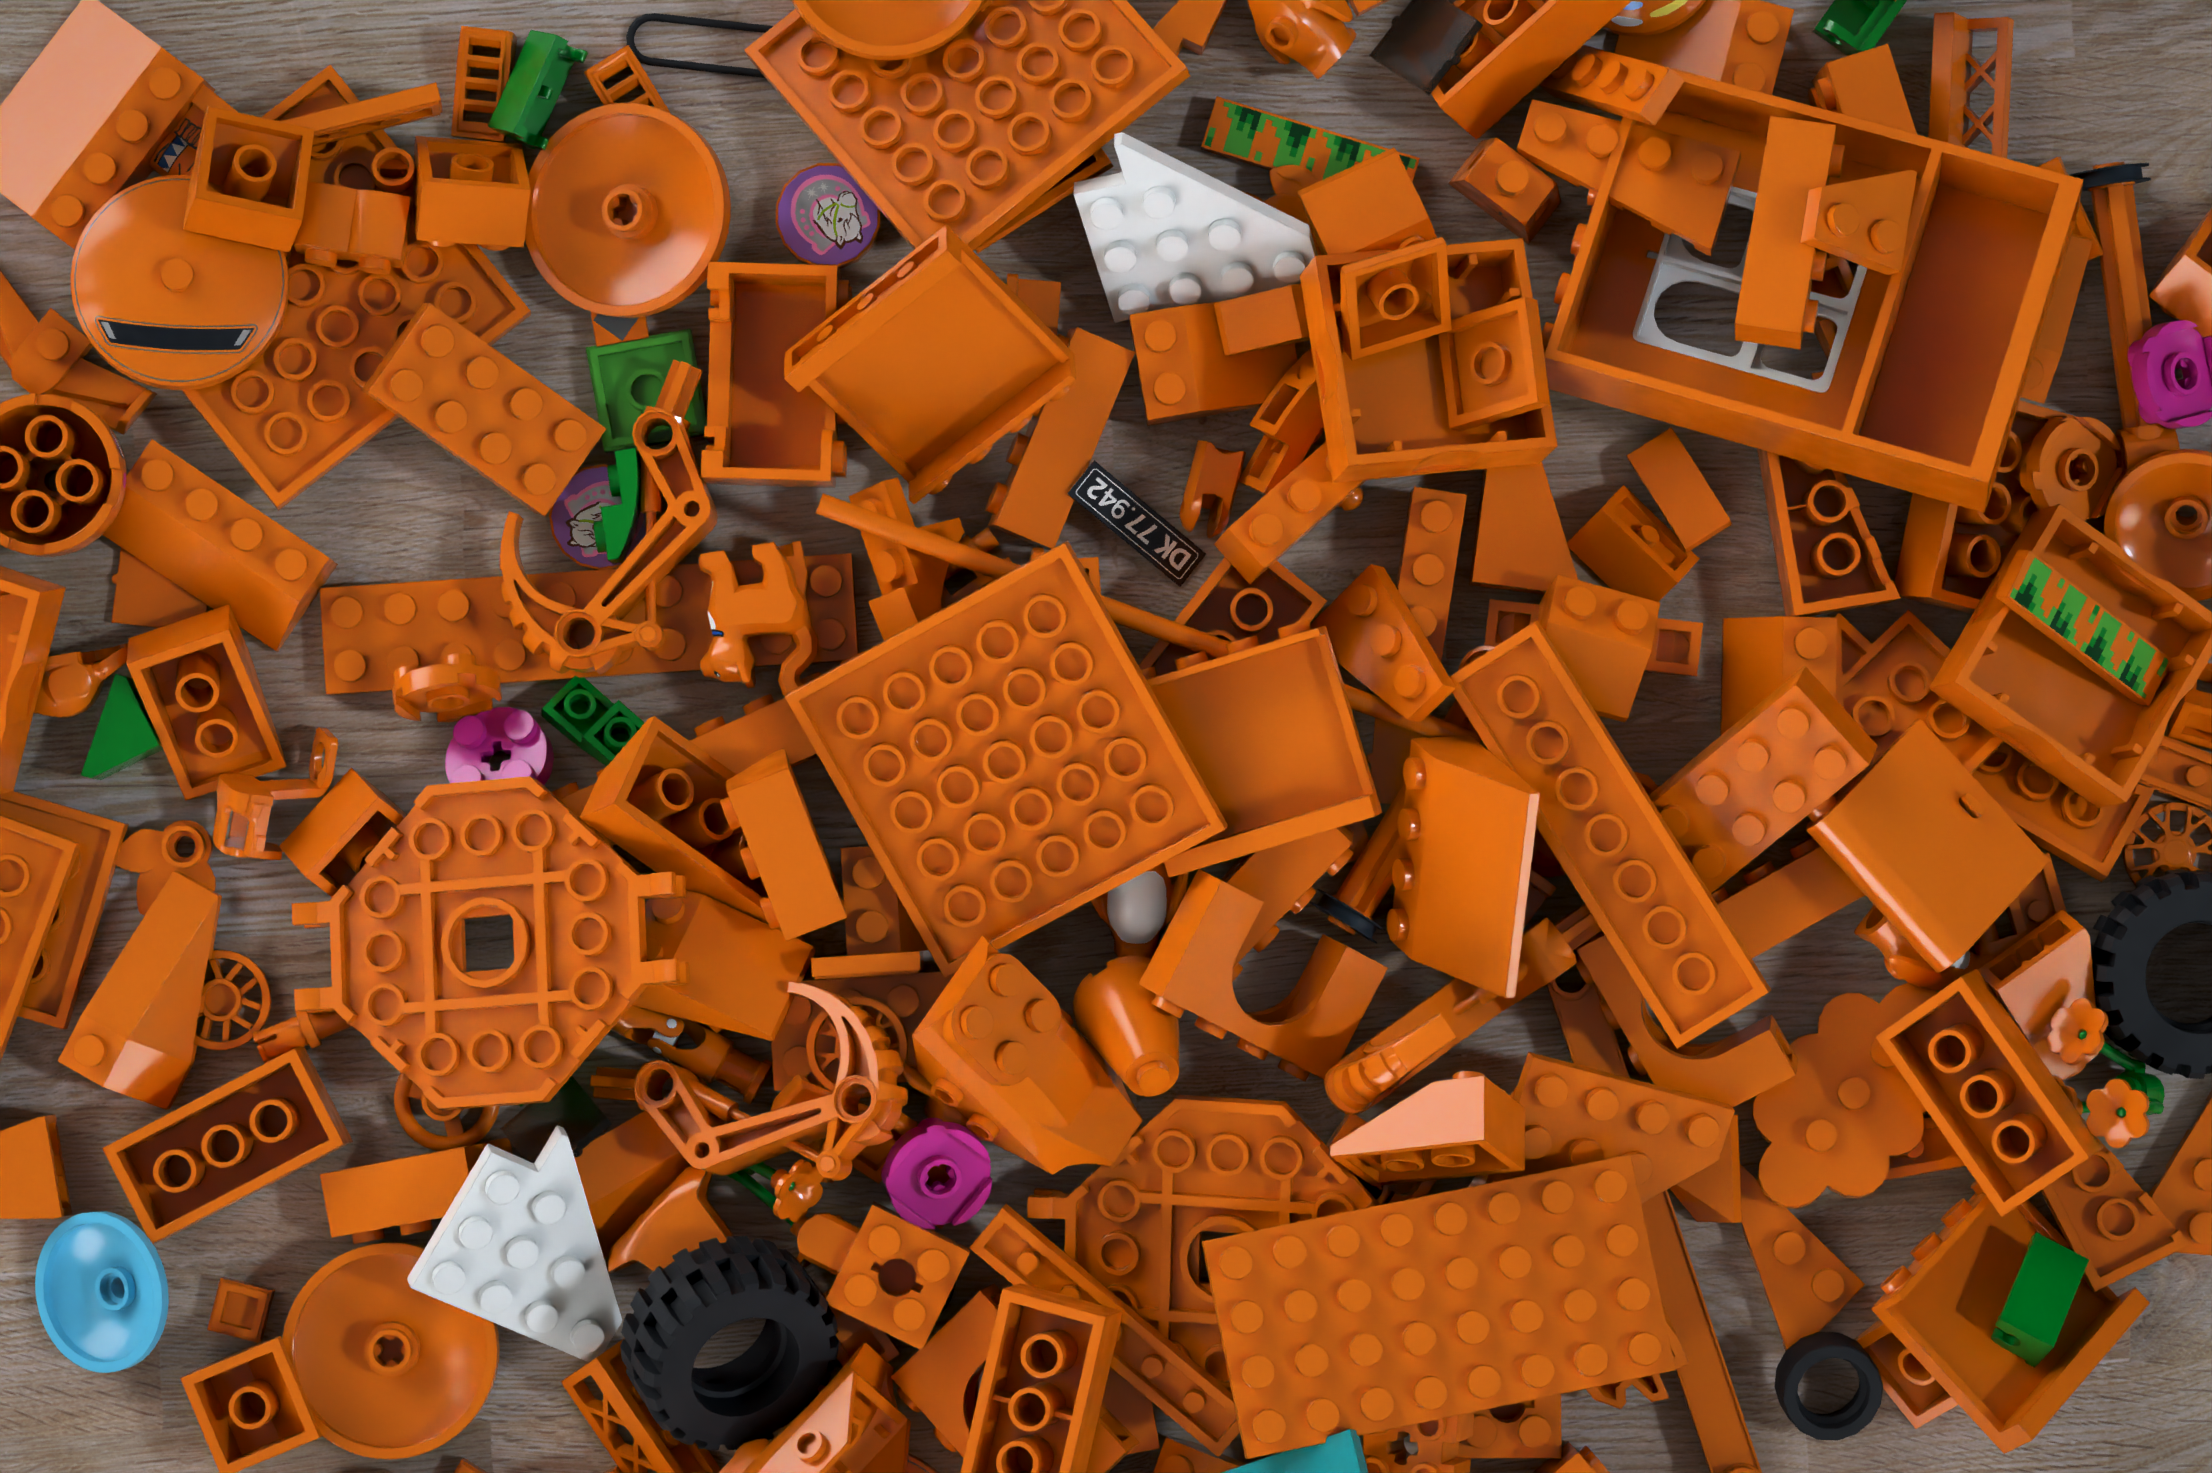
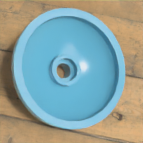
[35,1211,169,1373]

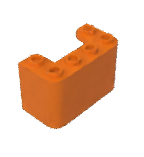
[701,262,852,488]

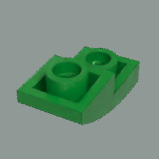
[594,448,641,564]
[541,676,644,766]

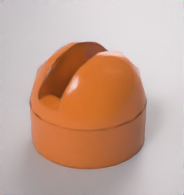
[371,147,415,194]

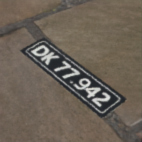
[1067,460,1206,587]

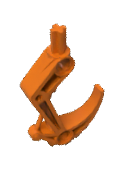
[500,359,718,675]
[1324,904,1602,1115]
[590,982,908,1181]

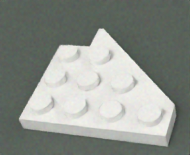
[1074,132,1318,323]
[407,1125,622,1362]

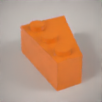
[320,1137,513,1244]

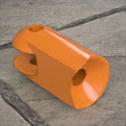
[1179,440,1246,538]

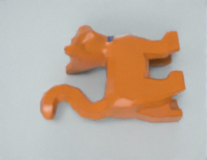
[698,541,818,696]

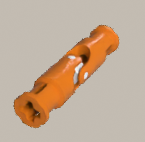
[611,1005,772,1105]

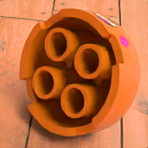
[0,393,127,557]

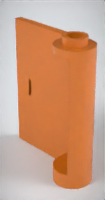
[1805,719,2050,973]

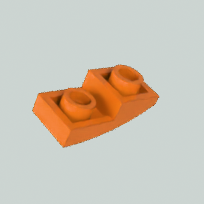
[1626,427,1732,553]

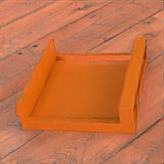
[784,224,1076,504]
[1141,619,1383,878]
[1871,1180,2150,1454]

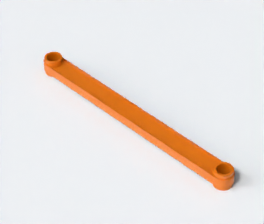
[1546,953,1762,1473]

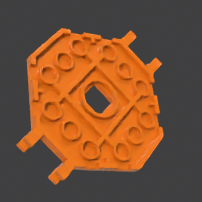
[291,776,690,1110]
[1027,1095,1381,1416]

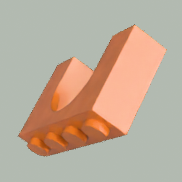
[1139,869,1388,1082]
[1576,931,1798,1108]
[891,1284,1139,1473]

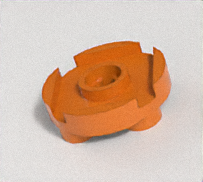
[2020,417,2124,521]
[392,653,502,722]

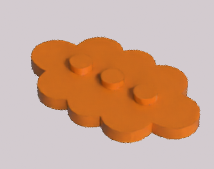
[1752,983,1938,1209]

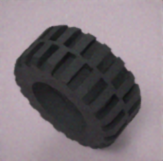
[2091,869,2212,1079]
[620,1236,839,1450]

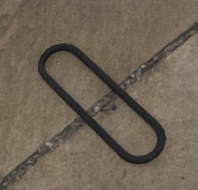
[626,13,773,78]

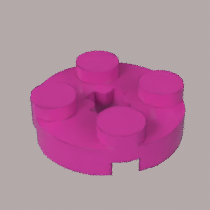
[2128,320,2212,429]
[445,707,554,785]
[881,1117,992,1229]

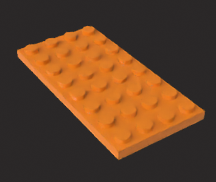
[1201,1154,1676,1459]

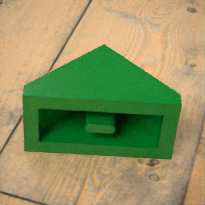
[81,674,163,780]

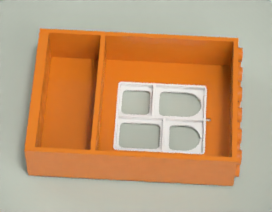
[1542,60,2084,513]

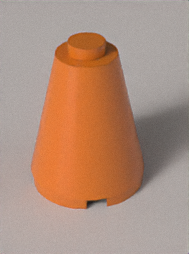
[1073,956,1180,1097]

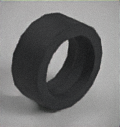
[1774,1332,1883,1441]

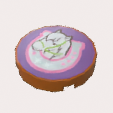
[776,163,881,269]
[549,464,657,570]

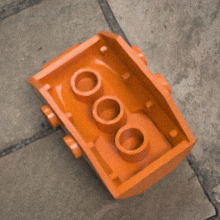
[912,935,1143,1175]
[718,1341,911,1473]

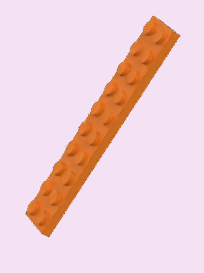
[320,553,859,695]

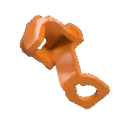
[213,727,338,860]

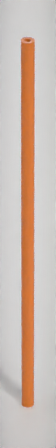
[816,493,1481,743]

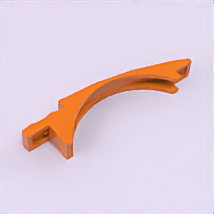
[848,477,964,641]

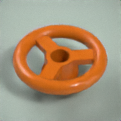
[394,1073,500,1151]

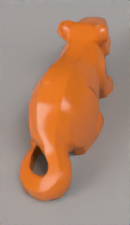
[33,643,128,718]

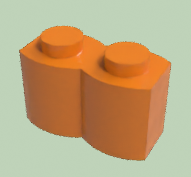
[294,182,413,274]

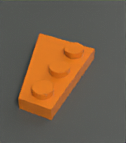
[1310,564,1456,723]

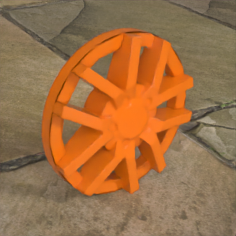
[194,950,271,1050]

